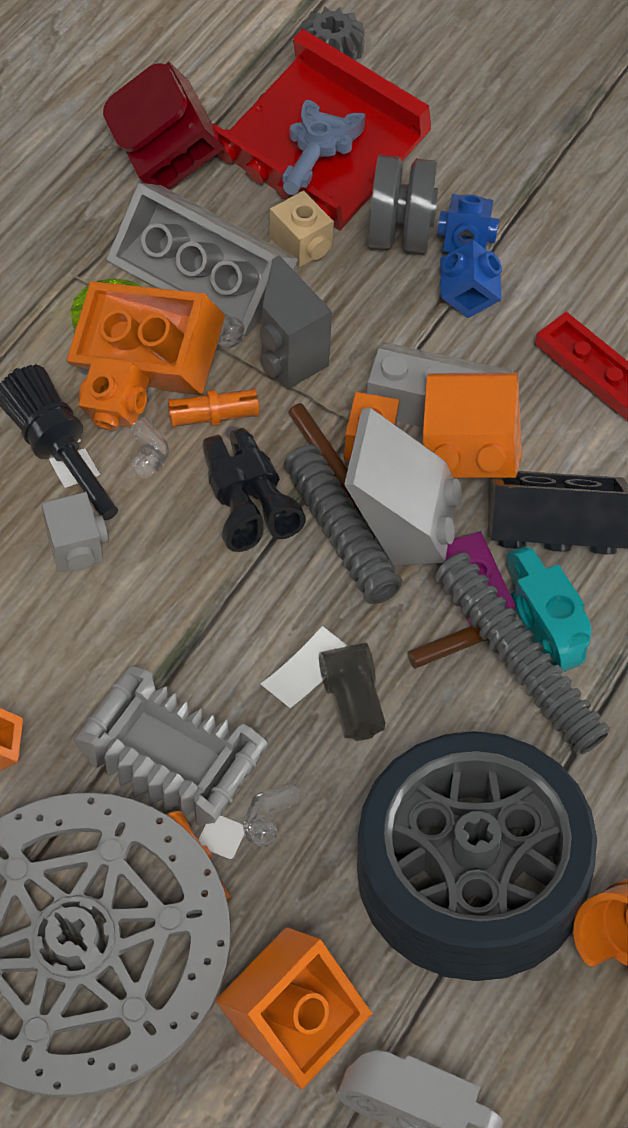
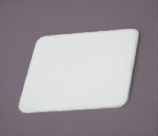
[198,816,247,859]

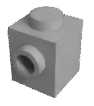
[41,492,108,572]

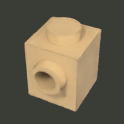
[269,190,334,267]

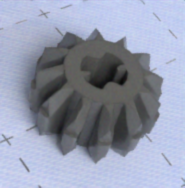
[300,6,365,61]

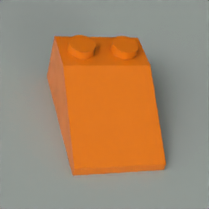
[66,281,225,395]

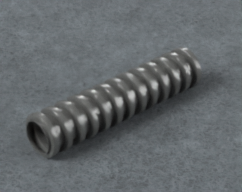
[284,444,402,604]

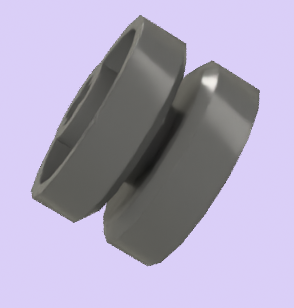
[368,154,438,254]

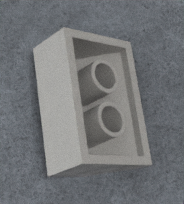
[367,342,512,427]

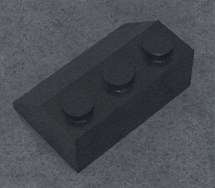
[488,471,628,554]

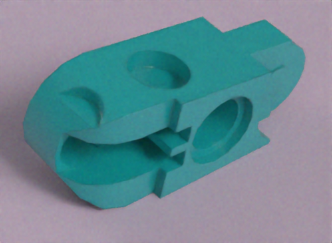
[507,546,592,673]

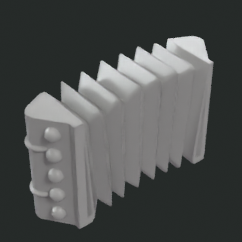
[74,666,268,827]

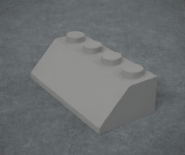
[106,183,299,336]

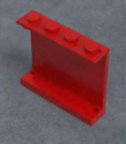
[213,28,431,231]

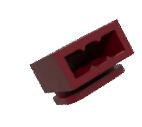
[103,61,225,189]

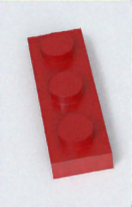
[535,311,628,421]

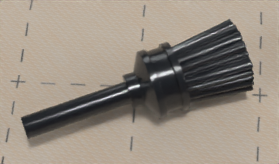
[0,364,118,520]

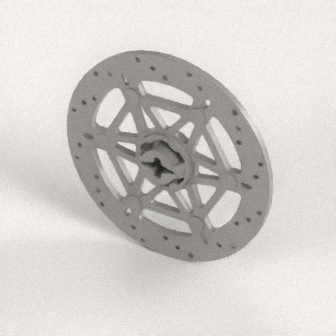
[0,793,231,1098]

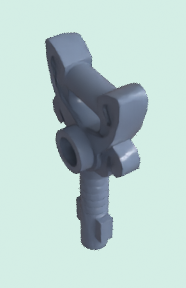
[283,100,365,195]

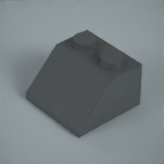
[260,255,332,390]

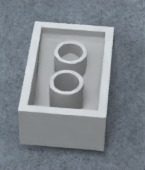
[344,408,462,565]

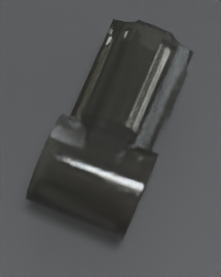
[318,642,386,741]

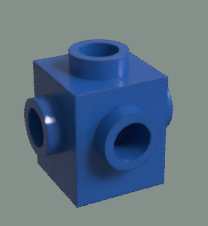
[437,194,499,252]
[440,240,502,318]

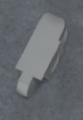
[337,1050,503,1128]

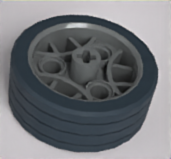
[357,731,597,981]

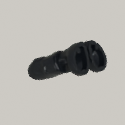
[202,428,306,552]

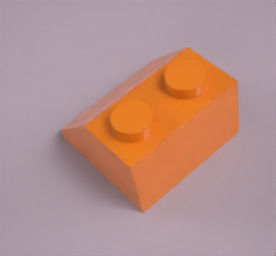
[423,373,522,478]
[215,927,373,1090]

